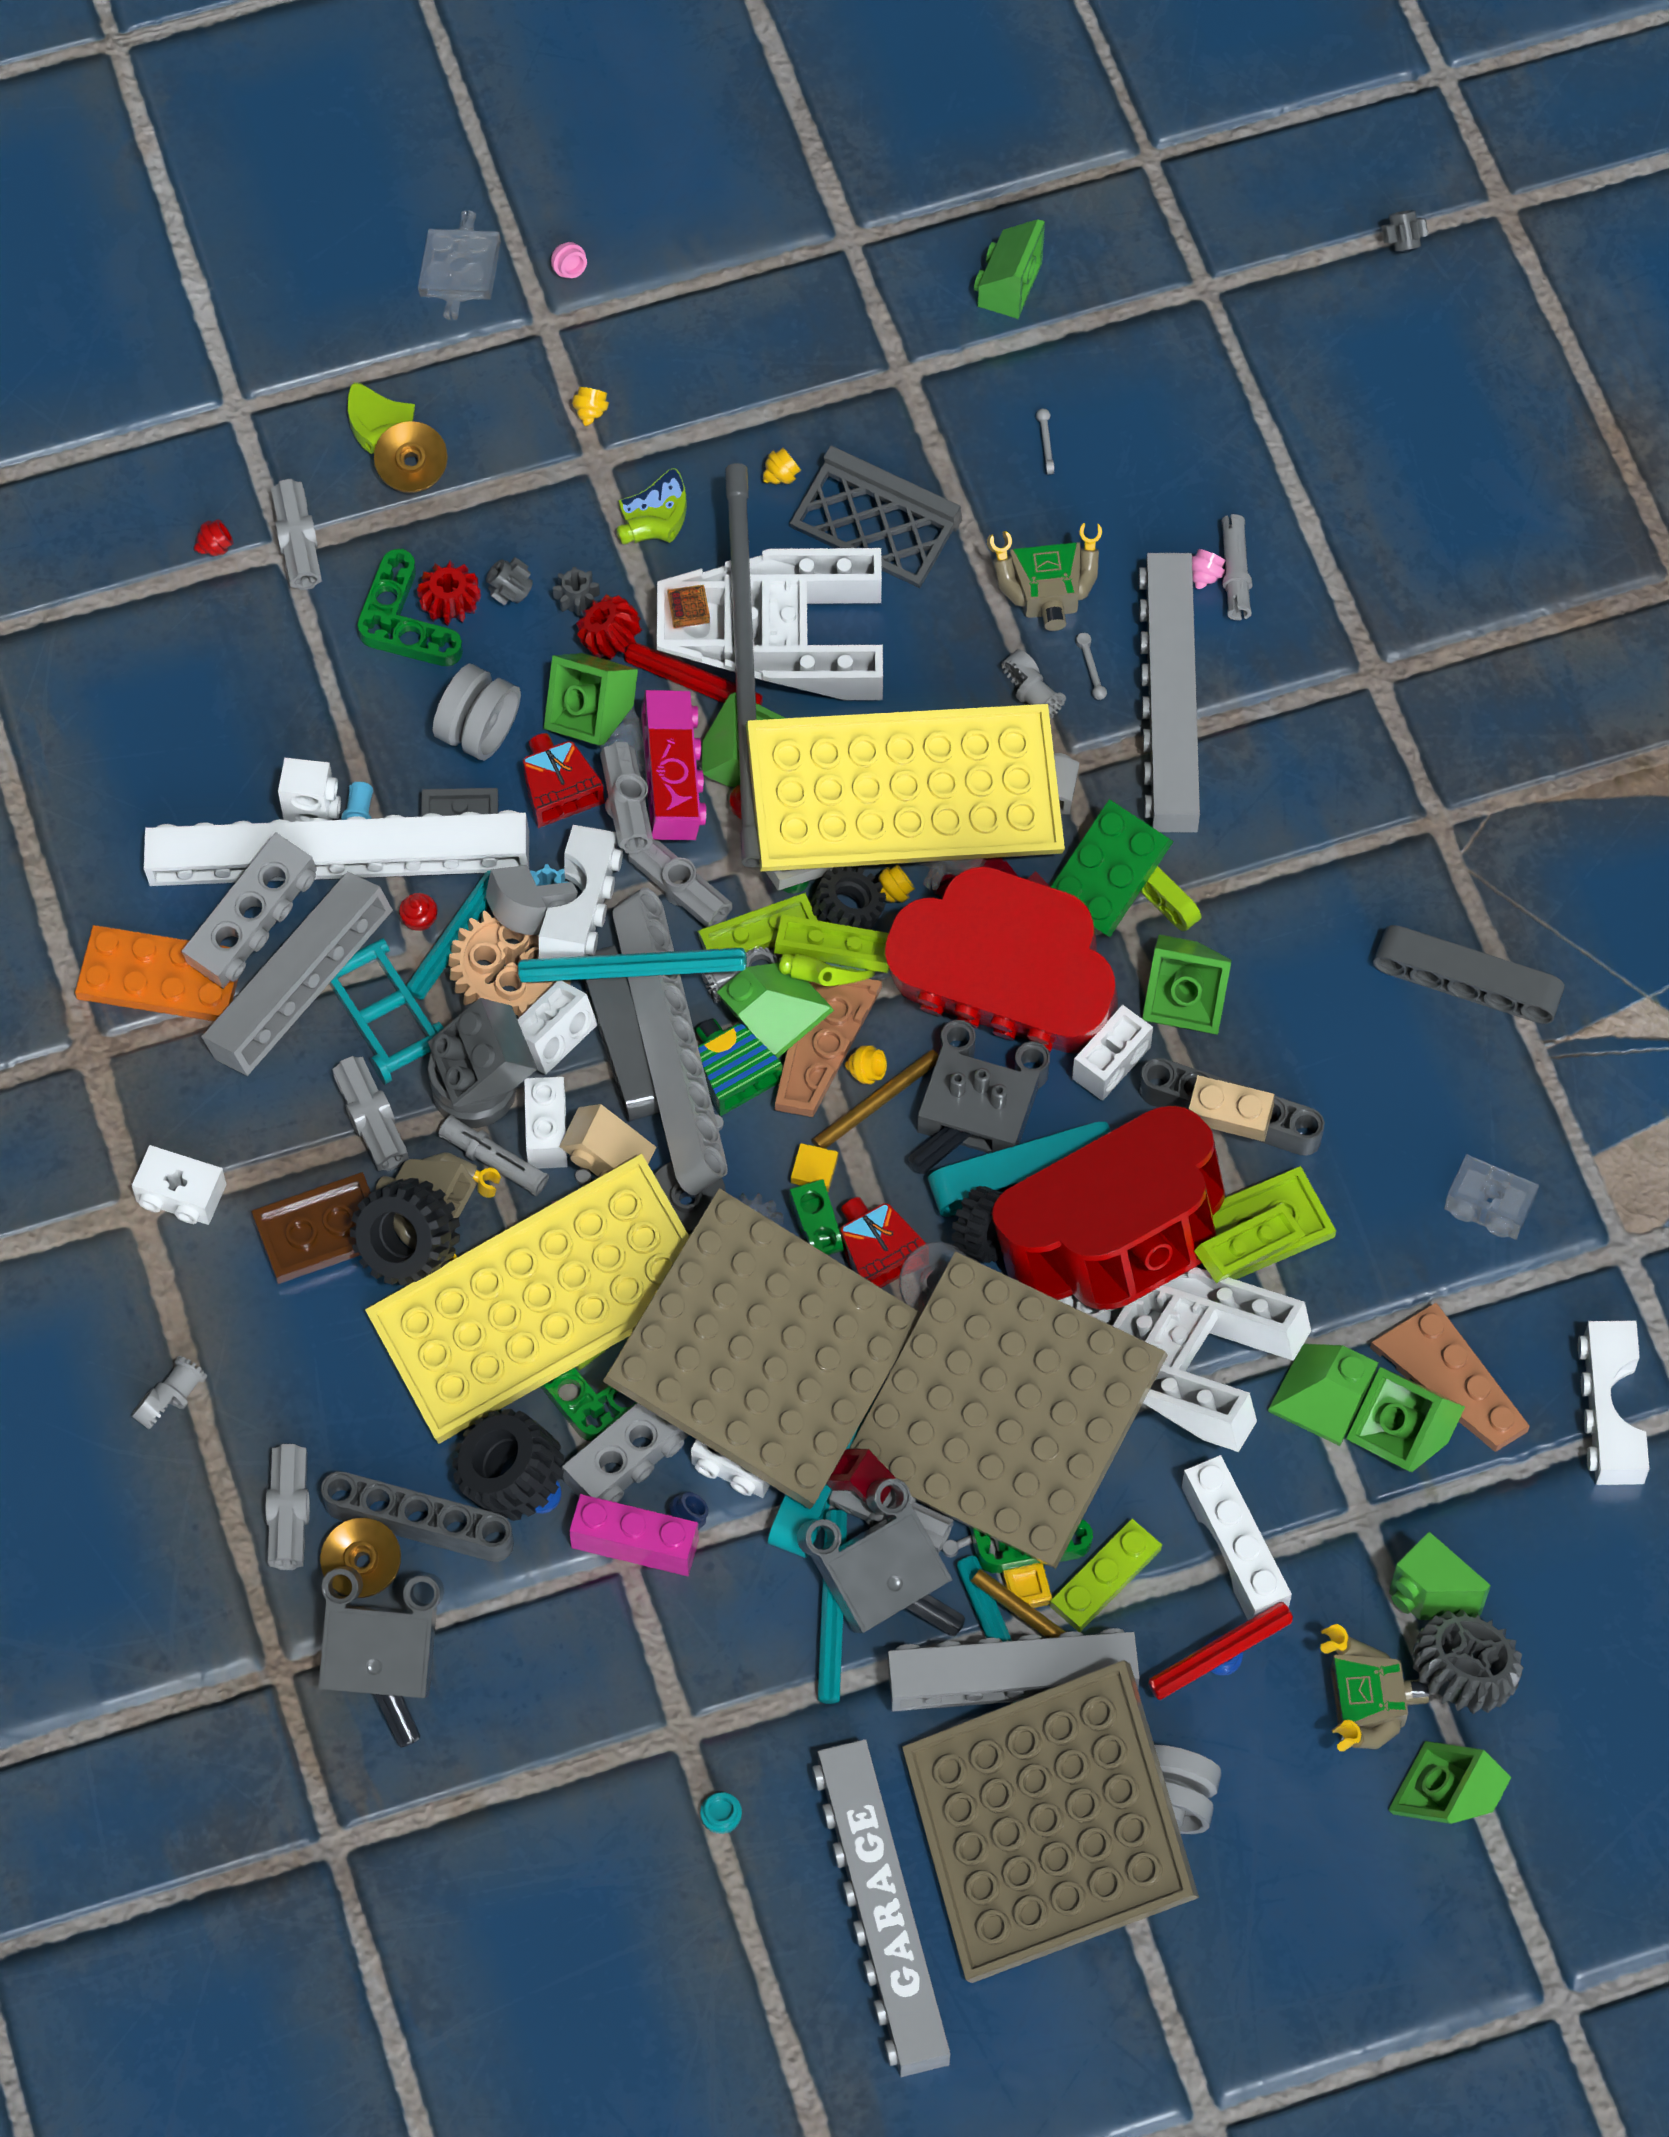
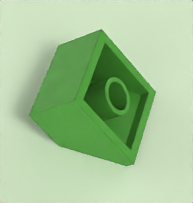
[974,219,1045,319]
[544,653,638,745]
[1389,1532,1491,1620]

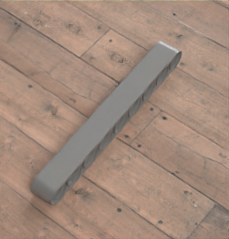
[612,887,728,1195]

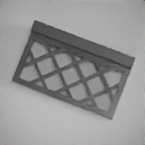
[790,445,962,588]

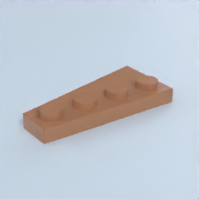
[775,979,882,1117]
[1370,1303,1529,1452]

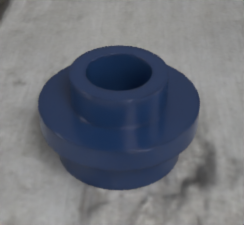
[670,1492,709,1530]

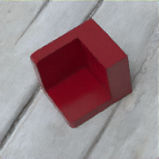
[826,1449,896,1504]

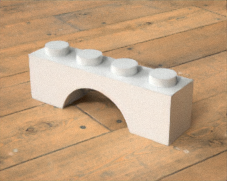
[539,825,623,959]
[1578,1321,1649,1485]
[1182,1455,1292,1620]

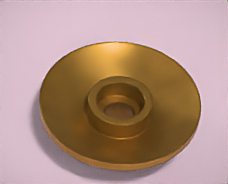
[374,421,448,493]
[320,1518,401,1598]

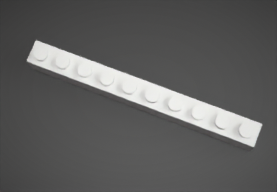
[144,810,529,886]

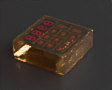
[667,584,710,628]

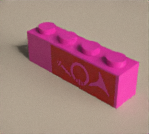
[641,690,706,840]

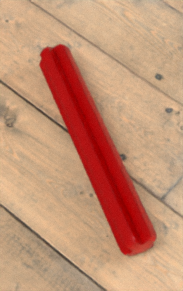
[625,642,763,706]
[1148,1602,1293,1700]

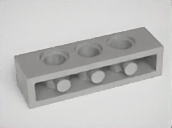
[182,832,317,989]
[562,1403,689,1503]

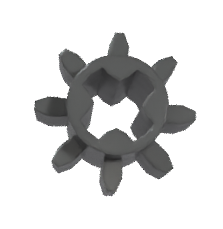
[1381,210,1428,251]
[486,557,533,605]
[553,567,600,616]

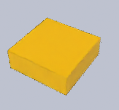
[791,1143,838,1192]
[1003,1562,1052,1608]

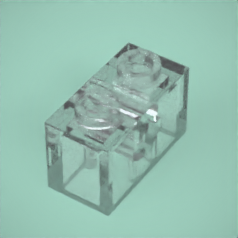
[1444,1154,1539,1240]

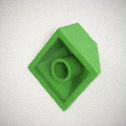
[702,692,785,787]
[1142,935,1232,1035]
[717,962,834,1058]
[1268,1344,1379,1446]
[1346,1367,1465,1472]
[1388,1741,1512,1824]

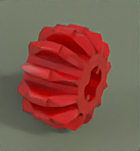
[417,560,481,625]
[576,594,642,660]

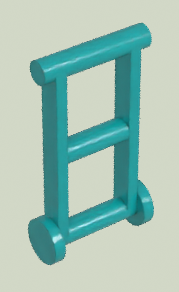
[329,938,444,1085]

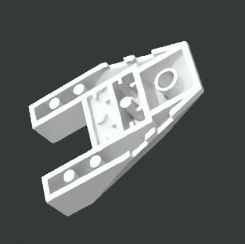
[657,548,883,700]
[1059,1268,1311,1452]

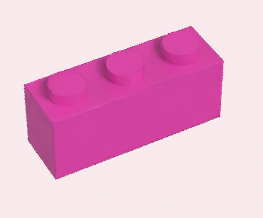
[569,1494,699,1576]

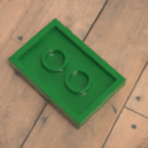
[1051,799,1174,937]

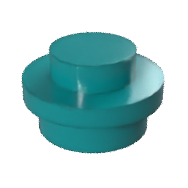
[700,1792,742,1834]

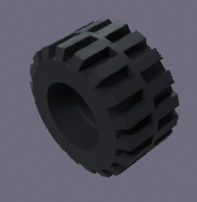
[350,1178,460,1285]
[452,1409,565,1521]

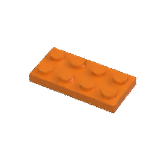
[75,925,238,1021]

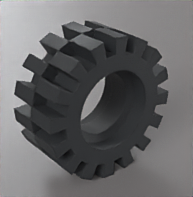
[811,866,886,930]
[952,1186,1002,1263]

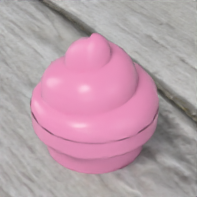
[551,242,587,278]
[1192,549,1225,589]

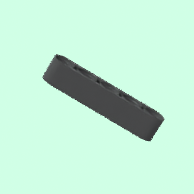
[1373,925,1565,1024]
[582,945,660,1121]
[1139,1058,1325,1156]
[321,1471,514,1562]

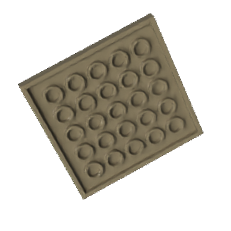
[603,1188,922,1509]
[850,1251,1168,1569]
[902,1660,1199,1983]

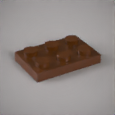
[251,1172,371,1284]

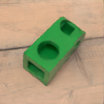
[789,1179,843,1256]

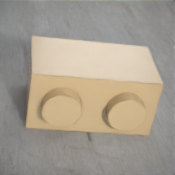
[1189,1075,1274,1142]
[559,1104,656,1177]

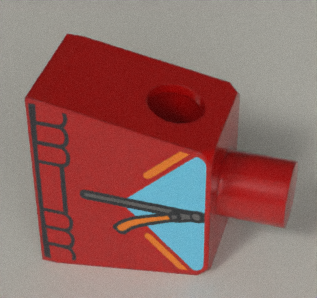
[522,733,604,828]
[839,1197,928,1288]

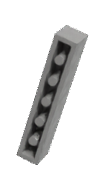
[201,871,393,1076]
[888,1628,1140,1711]

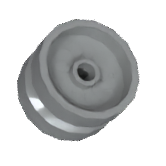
[433,663,521,761]
[1154,1745,1221,1834]

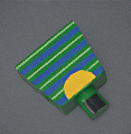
[696,1018,782,1116]

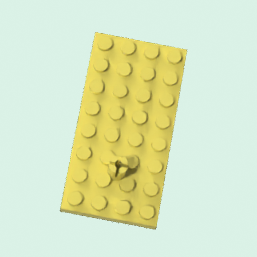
[746,704,1065,872]
[365,1154,690,1444]

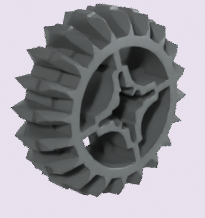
[1412,1609,1524,1714]

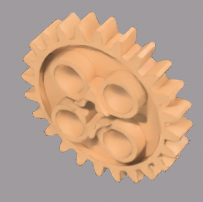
[448,911,571,1018]

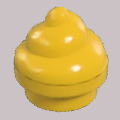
[572,387,609,426]
[763,448,801,484]
[878,865,915,903]
[845,1045,887,1084]

